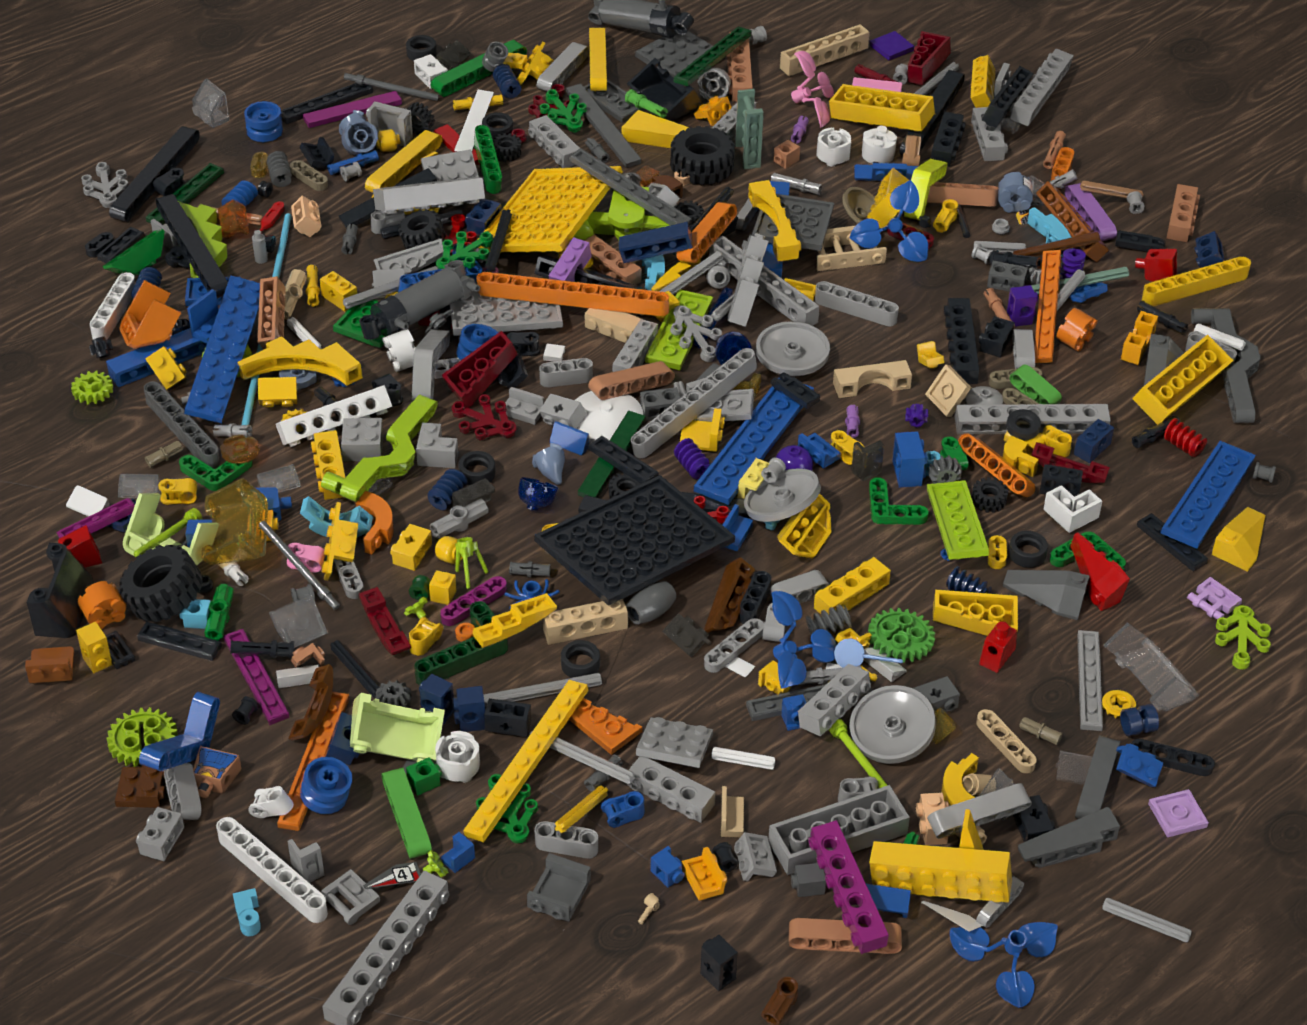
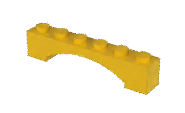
[748,180,801,261]

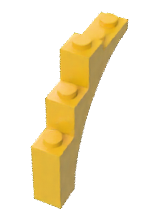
[237,336,363,386]

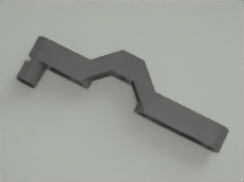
[1191,308,1261,423]

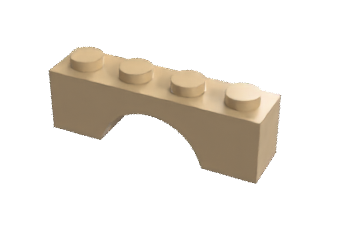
[833,360,912,398]

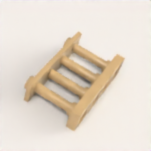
[816,226,887,271]

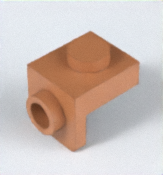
[291,643,325,668]

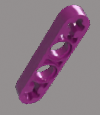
[440,576,507,626]

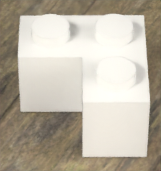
[1044,485,1102,533]

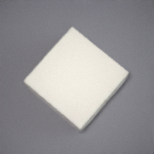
[543,344,565,362]

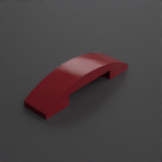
[1031,442,1110,483]
[359,587,411,655]

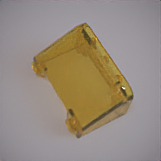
[201,478,268,565]

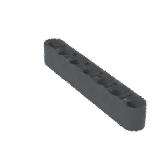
[144,381,221,469]

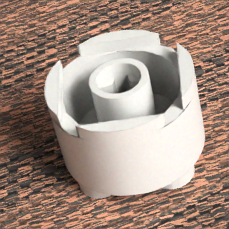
[862,126,897,164]
[817,128,851,167]
[383,329,416,372]
[435,731,480,783]

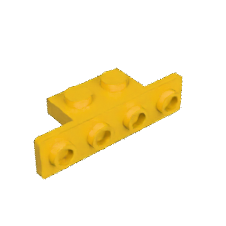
[517,42,554,86]
[321,502,358,581]

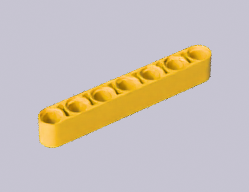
[589,28,607,91]
[365,130,442,193]
[1141,257,1251,306]

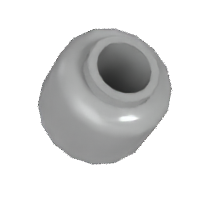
[706,265,730,289]

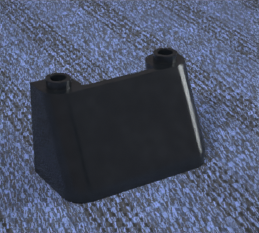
[627,58,703,121]
[27,542,94,638]

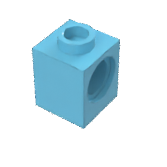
[180,599,211,629]

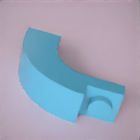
[300,496,373,538]

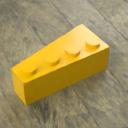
[867,168,909,228]
[933,590,1018,636]

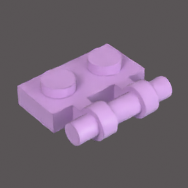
[1187,577,1242,619]

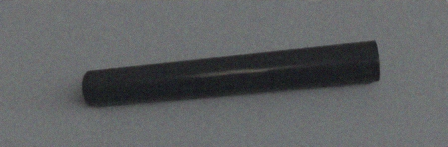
[957,204,970,238]

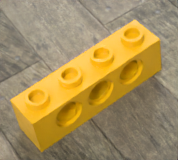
[971,55,995,108]
[311,430,345,500]
[814,557,891,614]

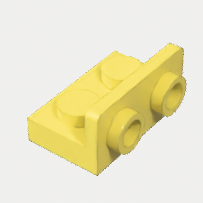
[737,458,769,499]

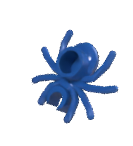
[504,579,560,609]

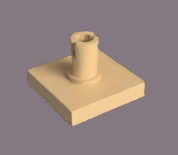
[925,364,972,417]

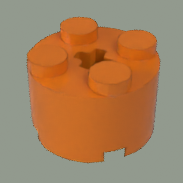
[1056,308,1098,352]
[78,581,127,629]

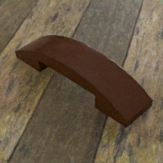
[288,664,333,741]

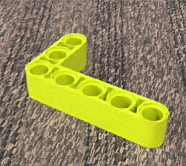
[904,159,947,221]

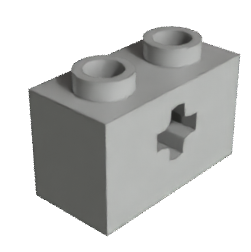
[539,394,587,429]

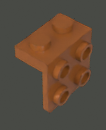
[25,646,74,683]

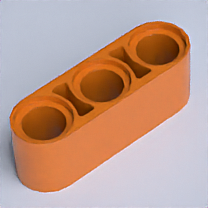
[1051,147,1074,189]

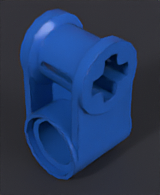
[601,791,645,828]

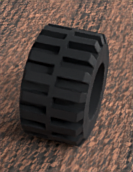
[398,209,446,249]

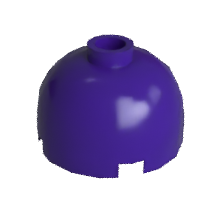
[776,445,813,471]

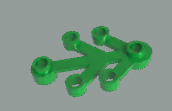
[540,89,587,132]
[436,231,494,269]
[476,774,538,843]

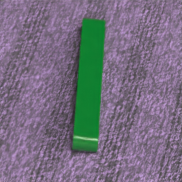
[430,40,527,97]

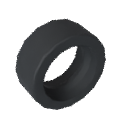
[406,35,437,61]
[482,112,513,139]
[458,451,496,487]
[1009,530,1048,568]
[561,640,600,678]

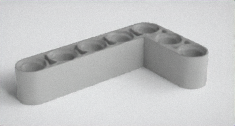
[412,329,450,400]

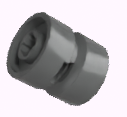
[482,41,508,72]

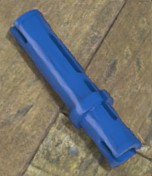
[327,150,379,175]

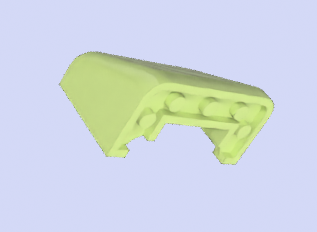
[350,693,445,762]

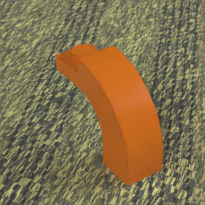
[356,491,394,555]

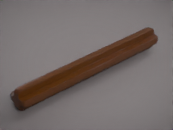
[1013,232,1100,257]

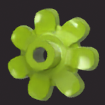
[404,597,428,619]
[423,850,449,878]

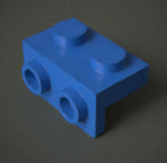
[798,433,841,468]
[1116,744,1163,787]

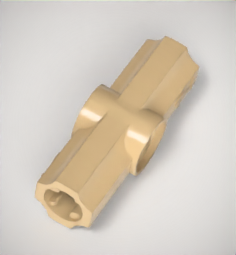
[284,269,307,320]

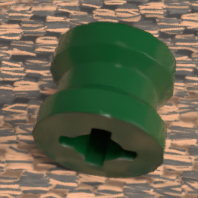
[409,575,431,600]

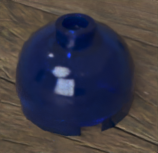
[715,331,752,365]
[518,477,558,511]

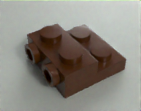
[115,765,166,808]

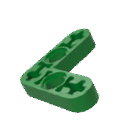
[179,451,253,491]
[869,477,929,525]
[1050,532,1126,571]

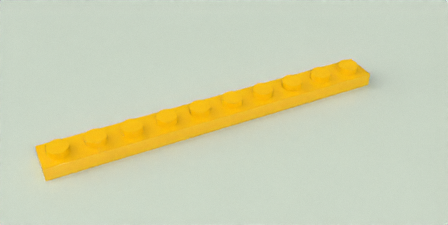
[463,680,589,842]

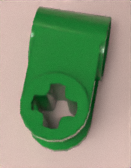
[940,436,968,470]

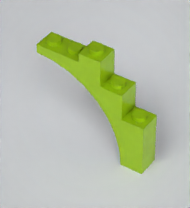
[178,201,227,278]

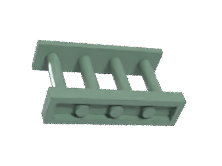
[735,89,764,169]

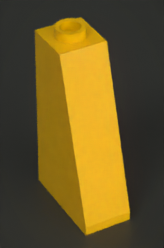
[622,110,689,148]

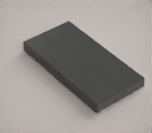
[584,79,646,123]

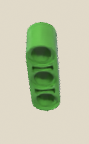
[1009,364,1062,404]

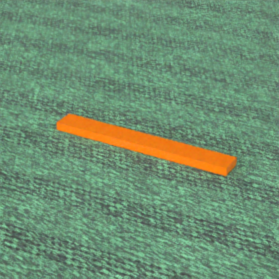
[1034,250,1062,363]
[277,691,350,831]

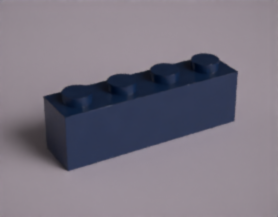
[619,222,692,263]

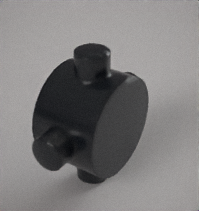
[918,216,932,228]

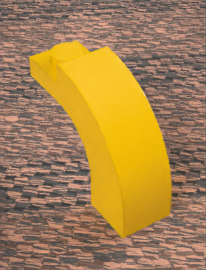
[941,753,979,806]

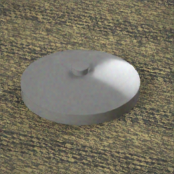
[756,322,830,376]
[744,469,821,522]
[850,685,936,764]

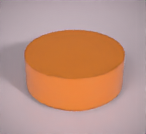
[455,623,475,642]

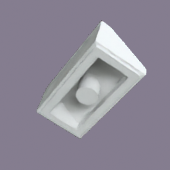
[66,485,109,516]
[864,647,906,682]
[276,665,318,688]

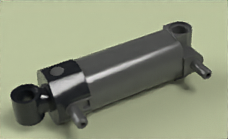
[588,0,694,38]
[359,260,480,340]

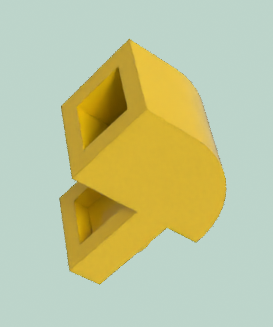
[1003,435,1039,477]

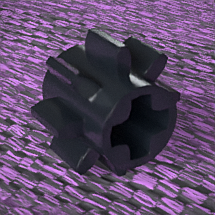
[89,337,113,359]

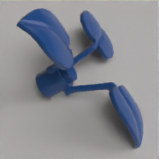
[850,180,928,262]
[771,591,837,689]
[950,922,1058,1008]

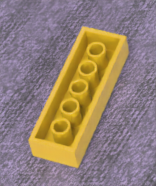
[829,84,935,131]
[1132,334,1234,425]
[869,841,1012,902]

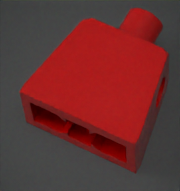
[1135,249,1177,282]
[58,525,102,568]
[979,621,1017,673]

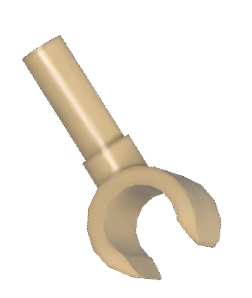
[638,893,660,924]

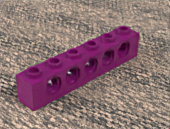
[808,820,889,954]

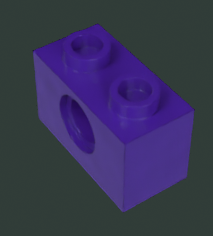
[1007,285,1038,327]

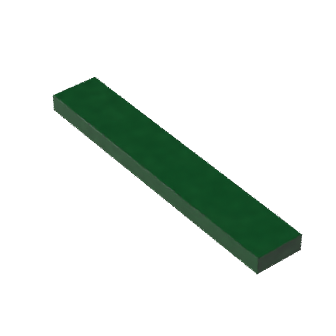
[146,163,224,225]
[578,410,646,498]

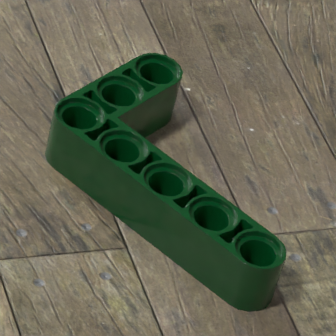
[414,601,508,686]

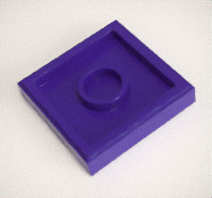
[870,31,914,61]

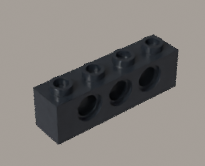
[931,112,966,167]

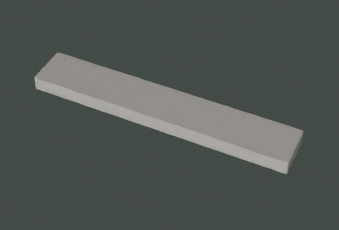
[1077,630,1103,731]

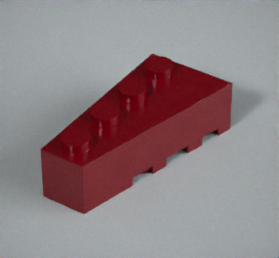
[908,31,951,85]
[442,331,517,408]

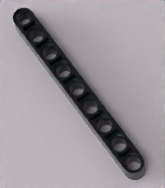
[899,70,965,155]
[109,126,200,222]
[156,194,228,299]

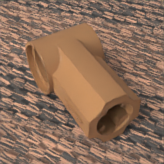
[902,135,921,166]

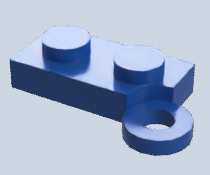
[1068,282,1108,302]

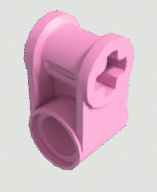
[287,543,326,573]

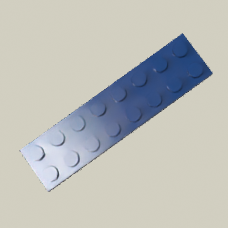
[1161,441,1256,549]

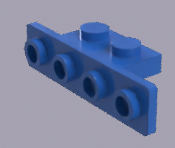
[854,163,918,181]

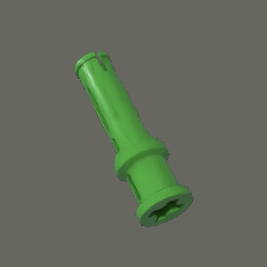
[625,89,668,118]

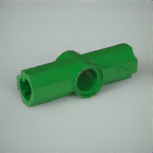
[204,584,234,641]

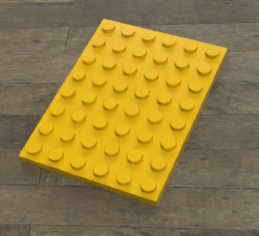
[477,166,623,253]

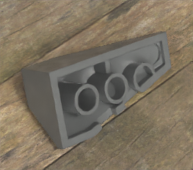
[1143,334,1184,386]
[1003,570,1089,620]

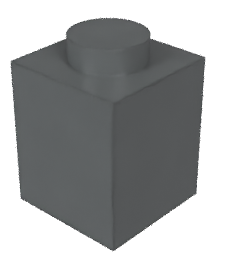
[791,863,826,897]

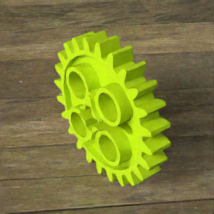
[107,707,178,767]

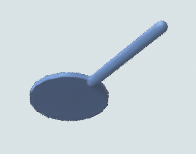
[834,638,903,668]

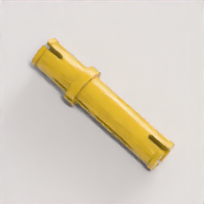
[453,94,503,111]
[306,265,320,307]

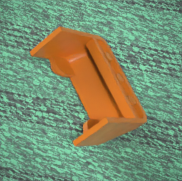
[119,280,181,349]

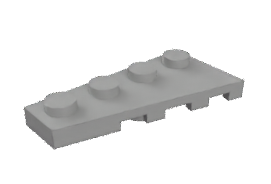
[374,239,444,275]

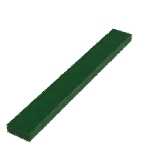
[674,26,752,86]

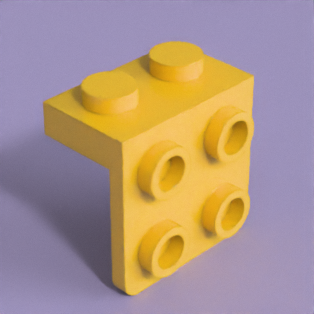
[680,408,725,451]

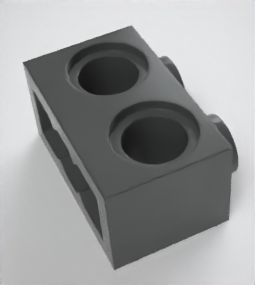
[987,261,1028,292]
[640,387,680,421]

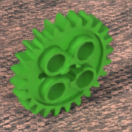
[868,608,935,662]

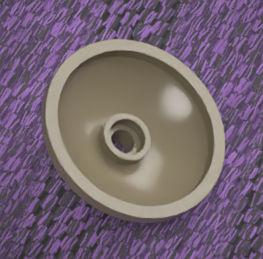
[842,187,880,229]

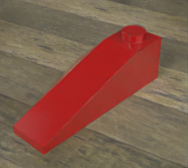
[1070,532,1130,611]

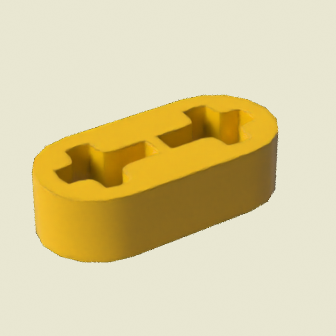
[988,535,1007,569]

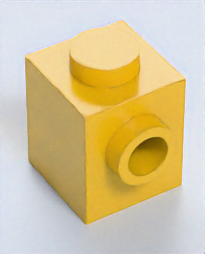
[429,570,456,605]

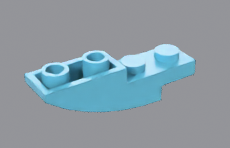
[1027,207,1074,257]
[642,255,665,290]

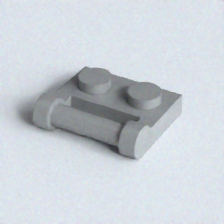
[320,870,380,925]

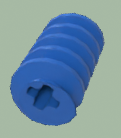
[221,180,258,212]

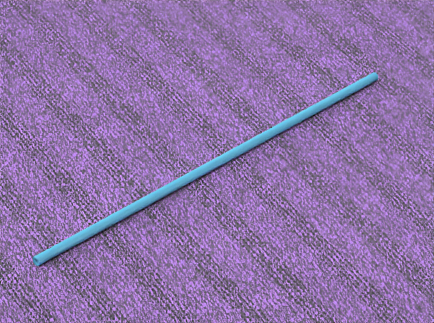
[236,213,292,454]

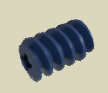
[493,64,521,98]
[131,267,163,299]
[428,469,468,510]
[946,566,992,594]

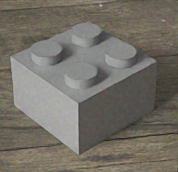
[341,418,383,461]

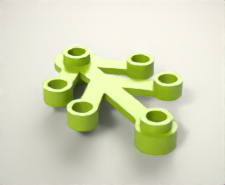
[1215,605,1271,670]

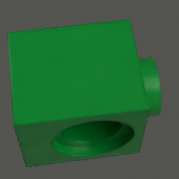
[406,757,442,796]

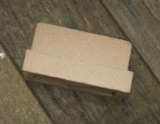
[721,786,744,837]

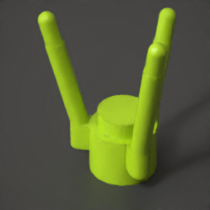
[455,537,488,589]

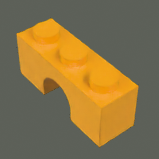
[1121,311,1158,365]

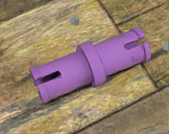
[791,116,809,144]
[845,405,860,438]

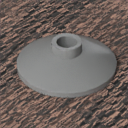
[966,386,1003,405]

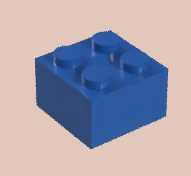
[892,432,928,488]

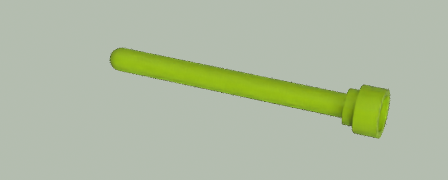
[134,508,202,557]
[829,719,888,788]

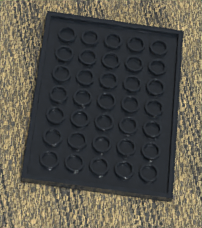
[534,475,735,606]

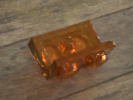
[218,199,249,239]

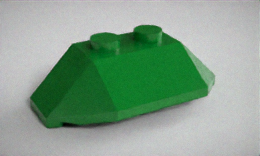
[103,229,165,276]

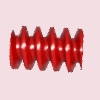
[1164,418,1207,457]

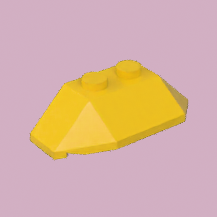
[777,494,831,559]

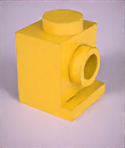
[758,660,791,694]

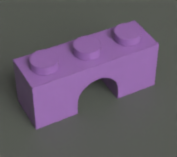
[549,237,591,282]

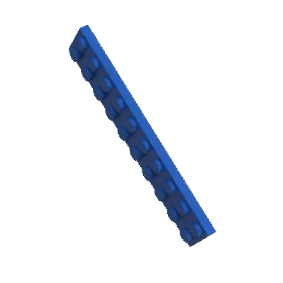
[184,275,260,424]
[694,378,814,505]

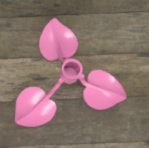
[791,51,834,128]

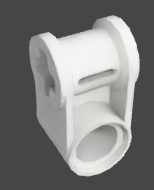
[249,786,294,818]

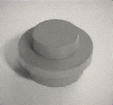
[992,219,1010,234]

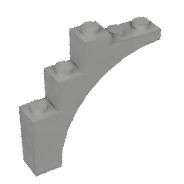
[727,233,769,327]

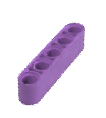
[1065,183,1117,241]

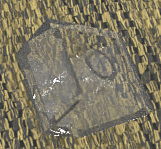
[192,79,229,128]
[269,595,327,648]

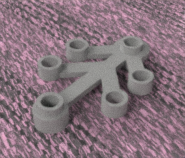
[81,162,129,208]
[670,306,722,362]

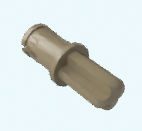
[144,441,183,468]
[1019,717,1063,745]

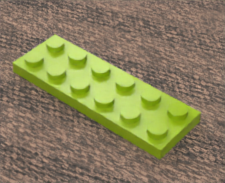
[645,290,713,370]
[927,480,989,560]

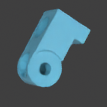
[233,888,261,936]

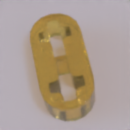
[250,152,268,178]

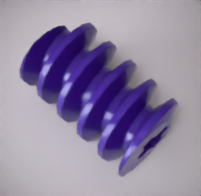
[1060,249,1086,280]
[674,438,710,480]

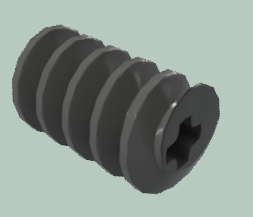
[266,151,292,187]
[806,604,852,635]

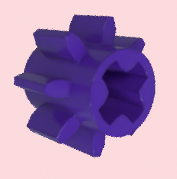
[905,404,928,427]

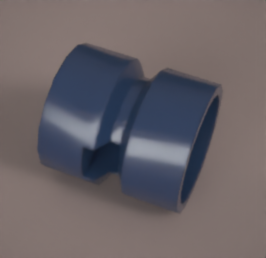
[1120,704,1159,736]

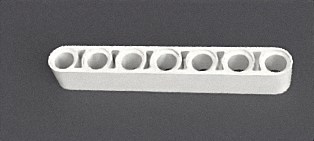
[216,817,328,923]

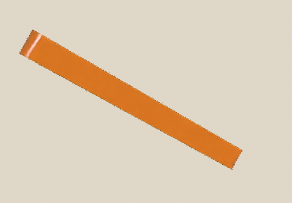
[477,272,669,316]

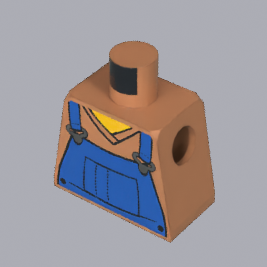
[193,746,241,798]

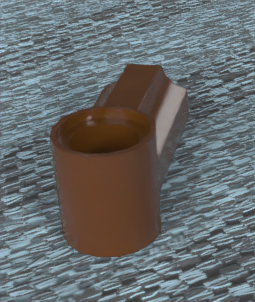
[761,977,798,1025]

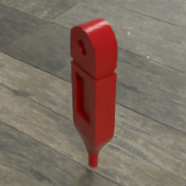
[260,201,285,232]

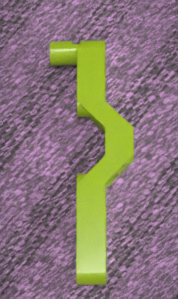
[321,394,438,502]

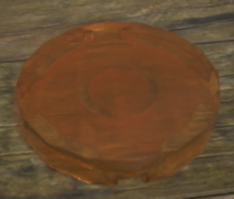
[220,434,260,464]

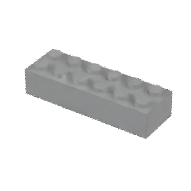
[373,177,485,214]
[768,785,910,875]

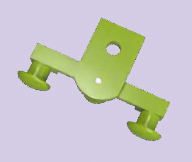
[572,187,670,241]

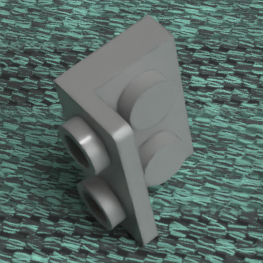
[994,63,1012,97]
[505,387,545,425]
[734,832,777,881]

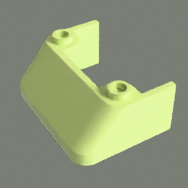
[123,493,220,565]

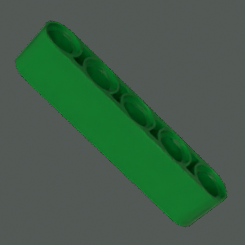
[474,125,502,194]

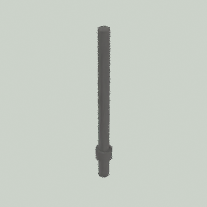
[344,73,439,101]
[259,521,340,611]

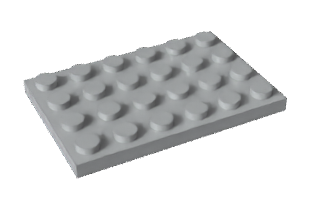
[450,290,563,336]

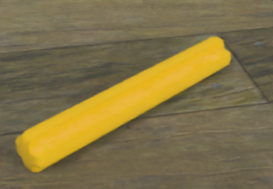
[555,785,608,833]

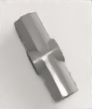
[430,498,488,539]

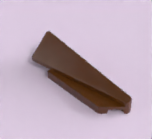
[703,557,755,633]

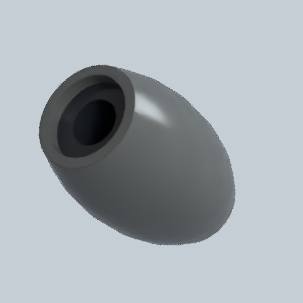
[626,581,676,624]

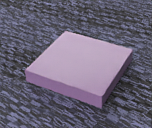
[1148,789,1209,837]

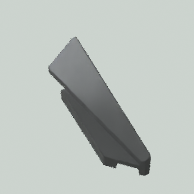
[1018,807,1120,868]

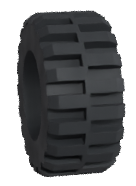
[670,126,735,185]
[119,545,202,622]

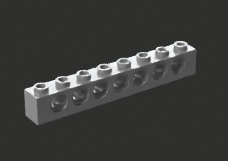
[1009,49,1074,126]
[709,236,819,326]
[955,404,1111,434]
[323,871,449,1025]

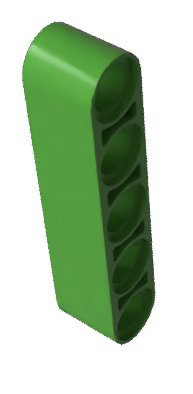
[381,767,432,859]

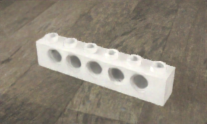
[276,385,392,447]

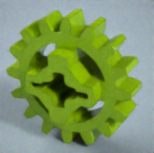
[71,371,113,404]

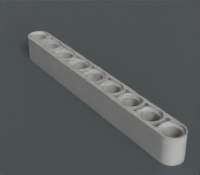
[631,348,757,458]

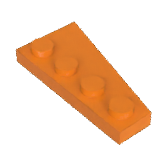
[553,698,642,755]

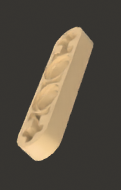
[976,709,1036,773]

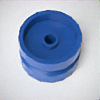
[244,101,283,142]
[456,324,498,360]
[300,757,352,814]

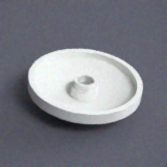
[575,391,643,444]

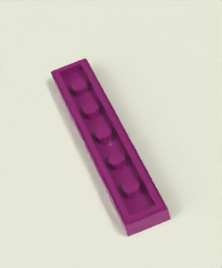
[303,91,402,128]
[224,629,290,725]

